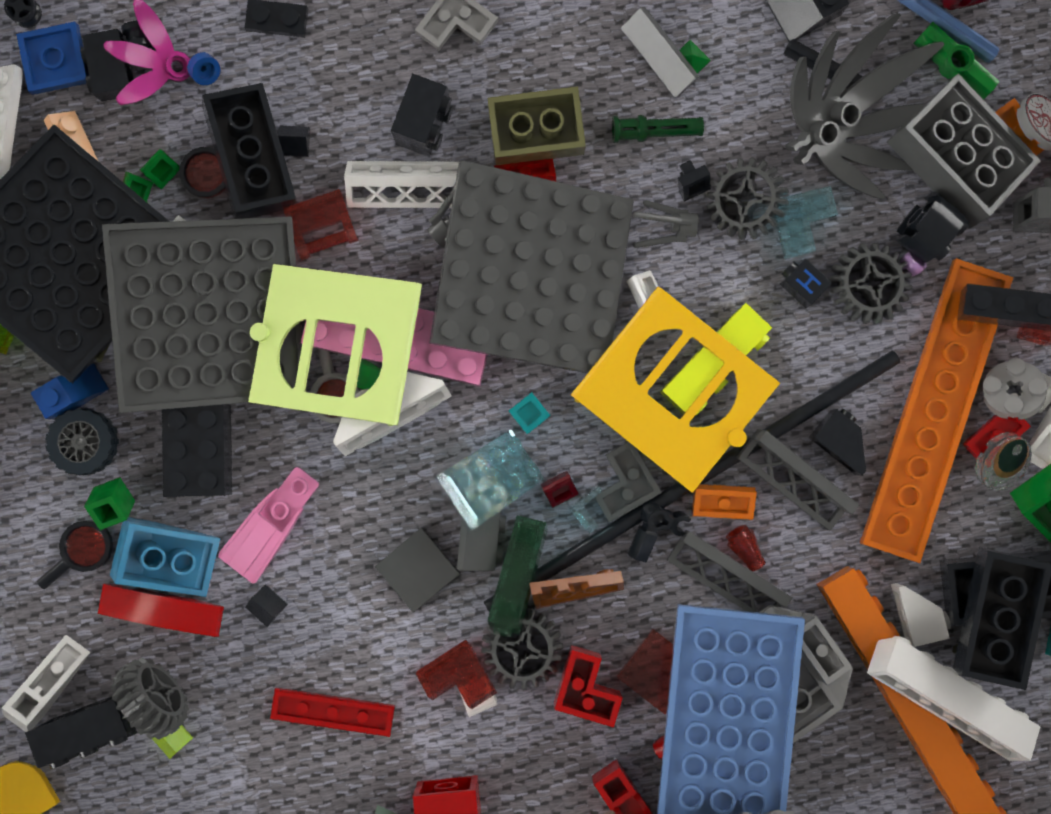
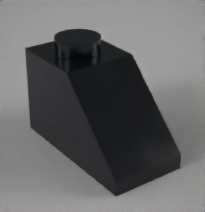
[809,409,866,476]

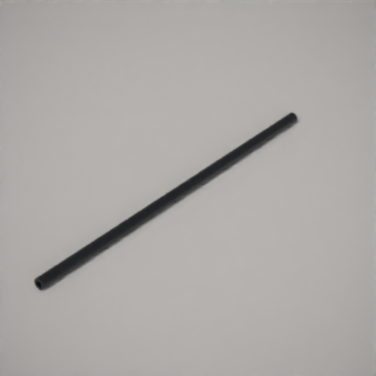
[484,350,901,614]

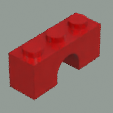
[592,759,653,814]

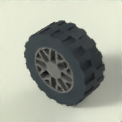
[45,409,119,475]

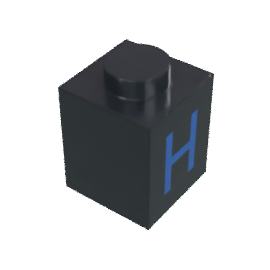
[780,258,832,308]

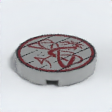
[1017,93,1051,151]

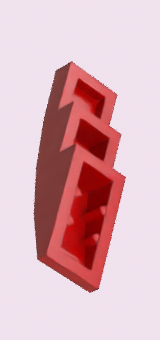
[98,584,224,637]

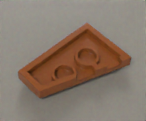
[529,569,624,609]

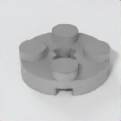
[983,358,1048,420]

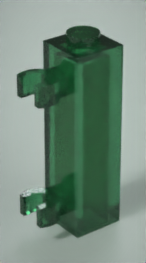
[487,515,548,637]

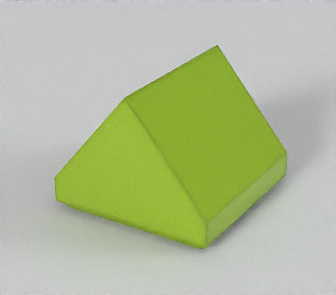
[152,725,193,759]

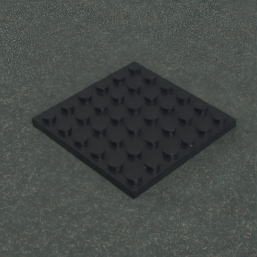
[0,125,170,384]

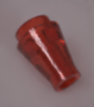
[726,525,766,572]

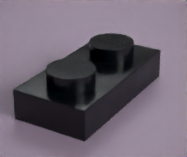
[244,0,308,38]

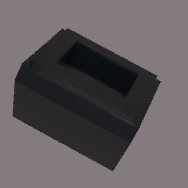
[277,125,310,157]
[245,584,288,627]

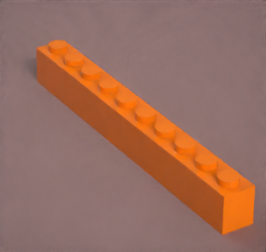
[816,566,1007,814]

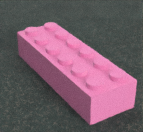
[300,308,488,387]

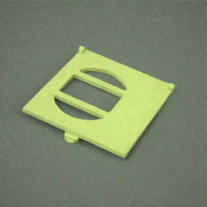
[248,264,422,426]

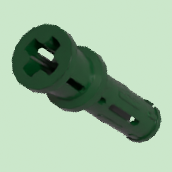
[612,115,704,143]

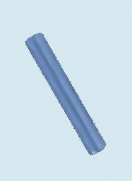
[898,0,999,63]

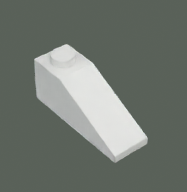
[2,635,90,732]

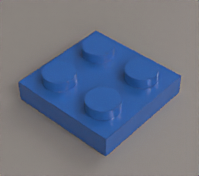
[16,21,89,95]

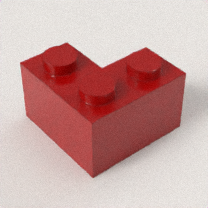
[554,645,623,728]

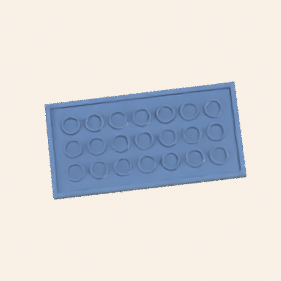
[657,604,805,814]

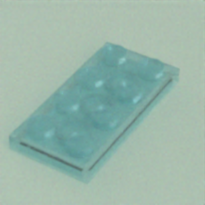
[436,430,544,530]

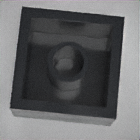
[391,73,453,157]

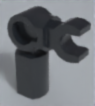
[628,503,691,563]

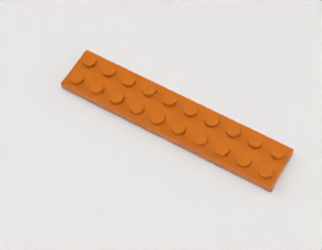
[860,258,1013,563]

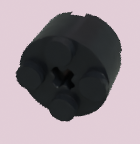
[894,192,970,262]

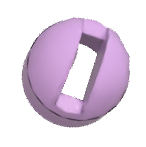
[900,251,927,276]

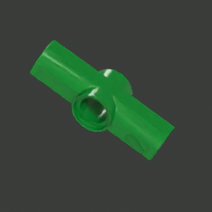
[913,22,1000,100]

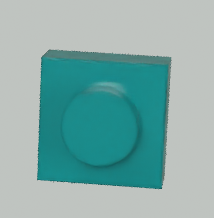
[509,392,551,434]

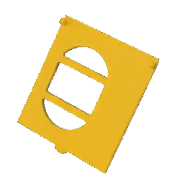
[570,286,780,493]

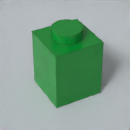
[84,477,135,530]

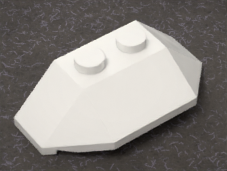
[333,372,452,456]

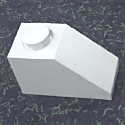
[891,583,951,647]

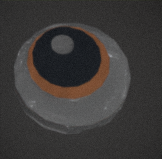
[975,432,1032,491]

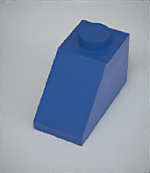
[30,363,109,420]

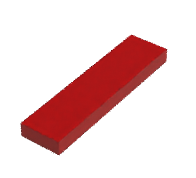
[270,687,395,737]

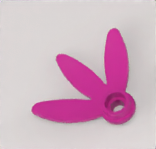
[104,0,190,105]

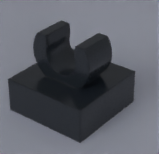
[678,160,711,202]

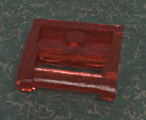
[283,189,359,260]

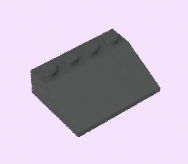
[887,74,1041,229]

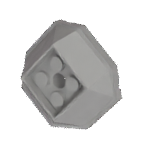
[758,605,853,743]

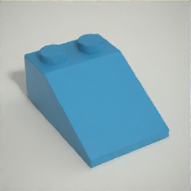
[110,517,220,597]

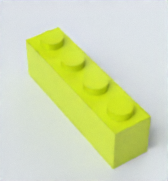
[660,303,772,416]

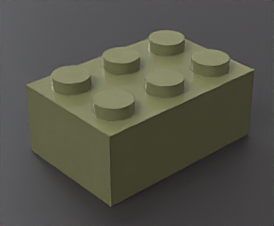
[487,86,586,165]

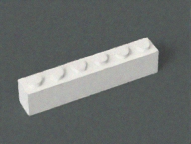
[867,636,1040,761]

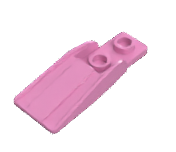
[218,467,319,583]

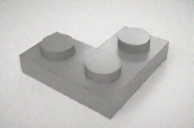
[415,0,498,51]

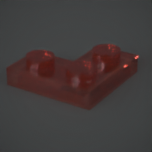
[415,640,497,709]

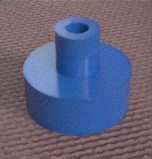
[187,52,220,85]

